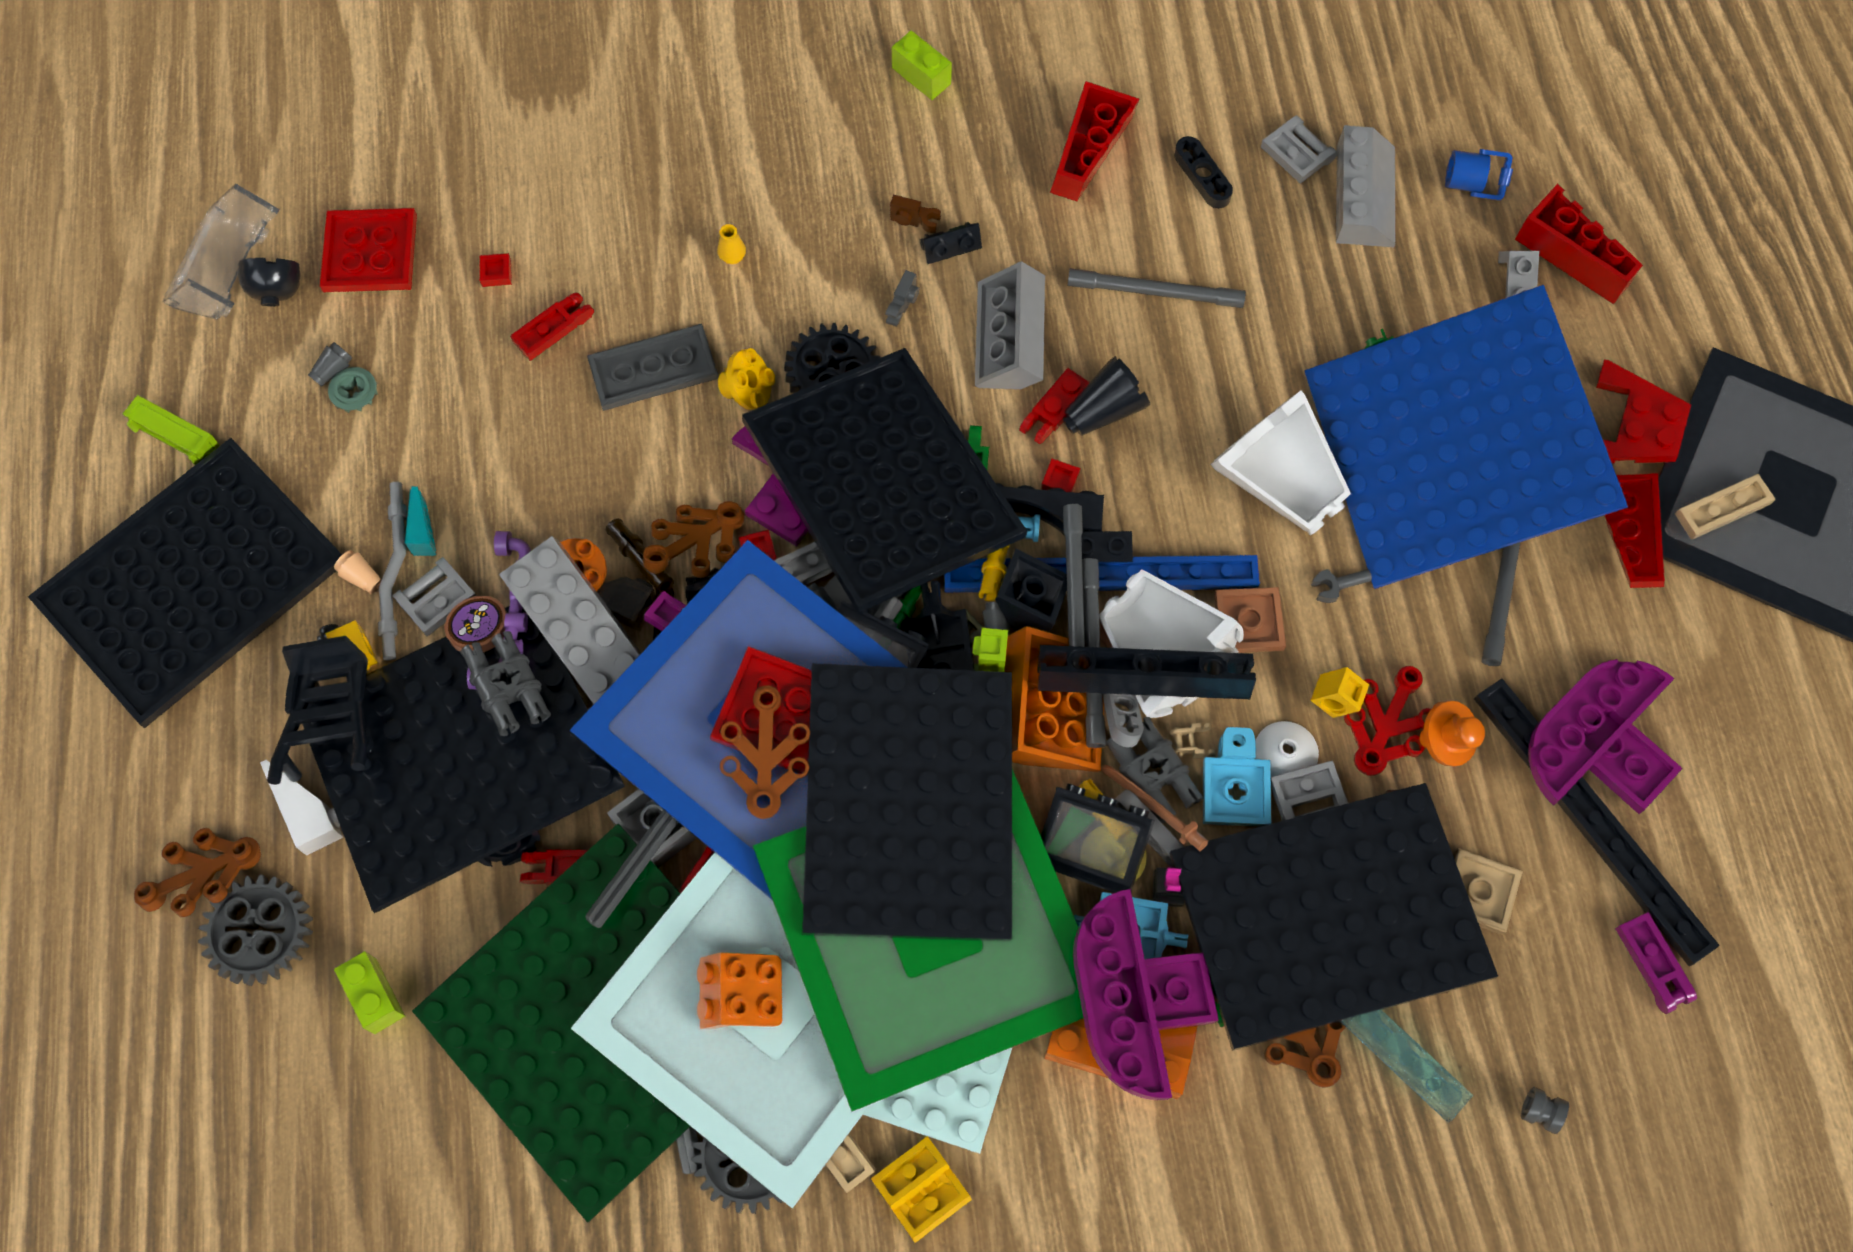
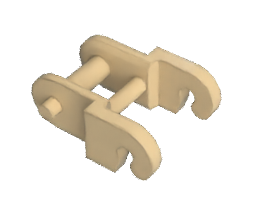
[1170,723,1215,758]

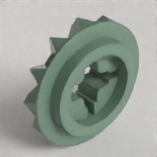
[328,367,378,413]

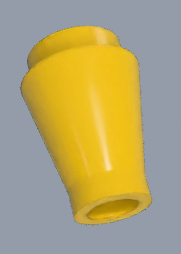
[717,224,746,264]

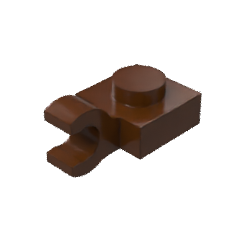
[890,194,941,233]

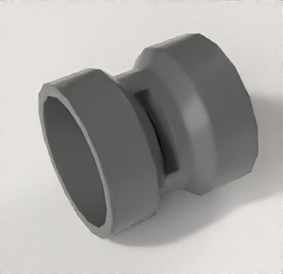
[1521,1087,1569,1134]

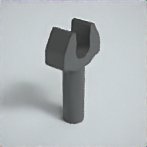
[1311,569,1372,603]

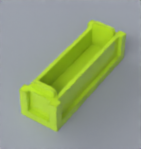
[123,395,220,465]
[973,628,1008,672]

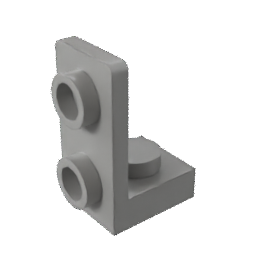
[1498,251,1539,298]

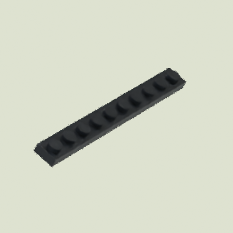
[1474,678,1720,967]

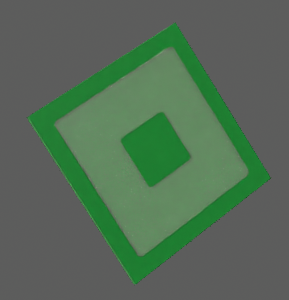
[753,769,1084,1112]

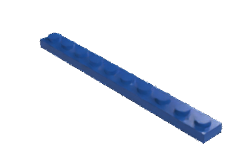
[944,555,1260,593]

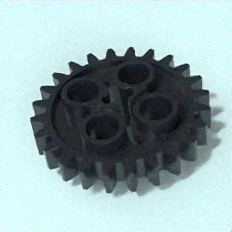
[784,323,881,393]

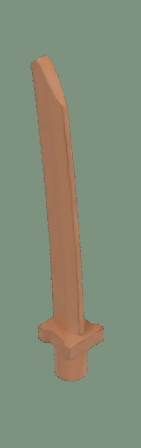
[1101,765,1208,851]

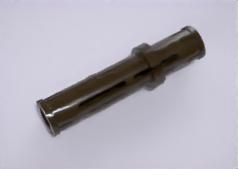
[605,518,674,594]

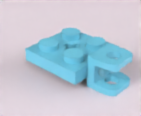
[1203,727,1271,827]

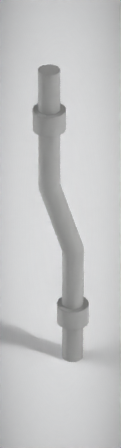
[378,482,407,661]

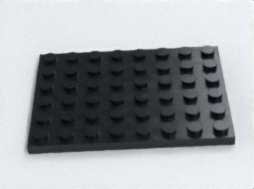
[742,348,1027,613]
[28,438,342,728]
[802,663,1012,941]
[1169,783,1498,1051]

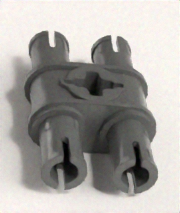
[460,631,551,736]
[1106,717,1204,824]

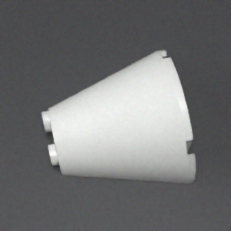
[1210,390,1351,535]
[1099,569,1244,718]

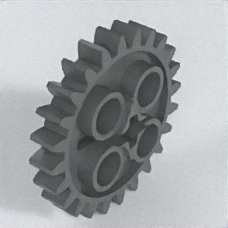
[198,875,313,986]
[691,1132,783,1214]

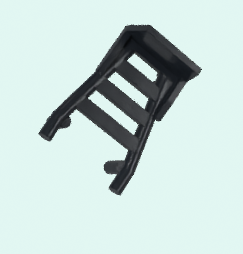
[267,636,372,785]

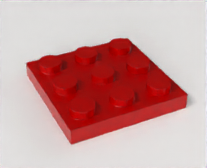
[320,208,417,292]
[710,646,811,774]

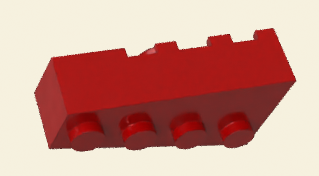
[1050,81,1140,202]
[1515,183,1643,304]

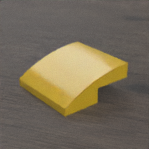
[871,1136,972,1243]

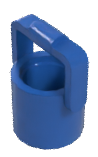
[1445,149,1513,200]

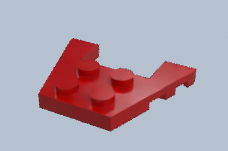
[1596,359,1691,464]

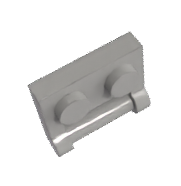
[1261,115,1338,184]
[392,557,476,636]
[1271,760,1348,821]

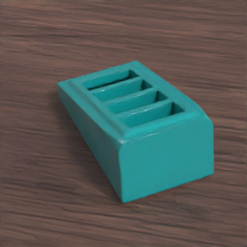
[405,486,436,556]

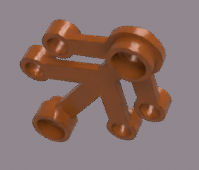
[643,501,745,578]
[720,686,810,819]
[134,828,261,917]
[1264,1020,1346,1088]

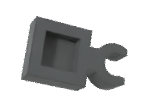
[885,270,920,327]

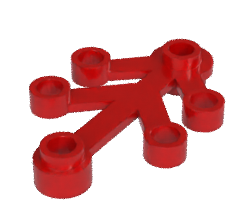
[1344,666,1431,776]

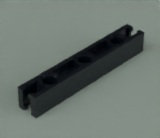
[1037,645,1256,700]

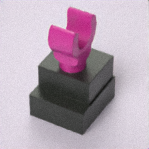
[1153,867,1184,907]

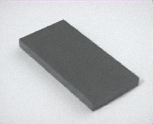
[587,324,719,411]

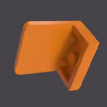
[697,952,782,1029]

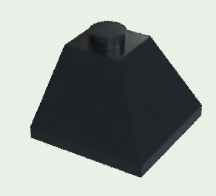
[995,549,1067,632]

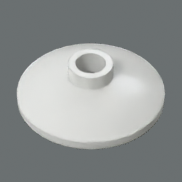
[1254,721,1319,777]

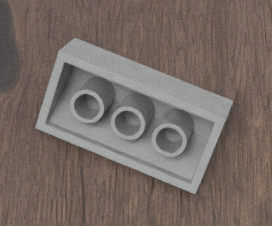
[1336,125,1395,247]
[975,261,1045,389]

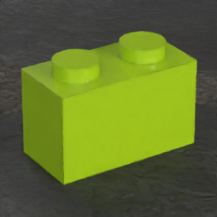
[891,30,952,100]
[334,951,406,1034]

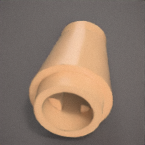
[334,550,382,594]

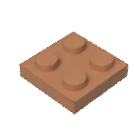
[1214,587,1286,653]

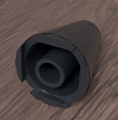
[1063,356,1150,436]

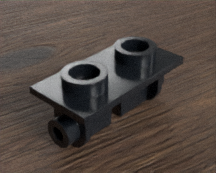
[919,222,982,265]
[1081,531,1133,563]

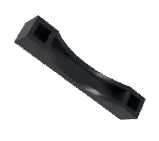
[996,483,1104,536]

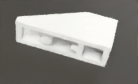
[260,760,343,855]

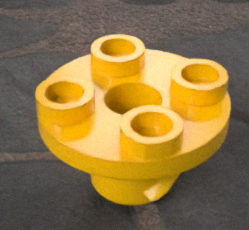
[718,348,775,410]

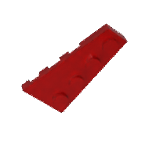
[1604,473,1665,588]

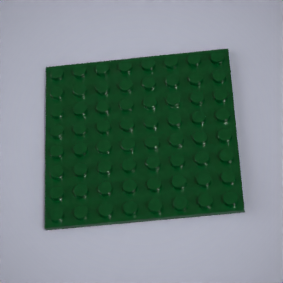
[412,823,691,1223]

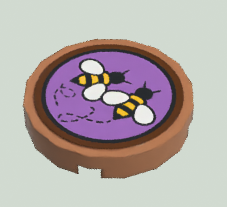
[444,596,507,652]

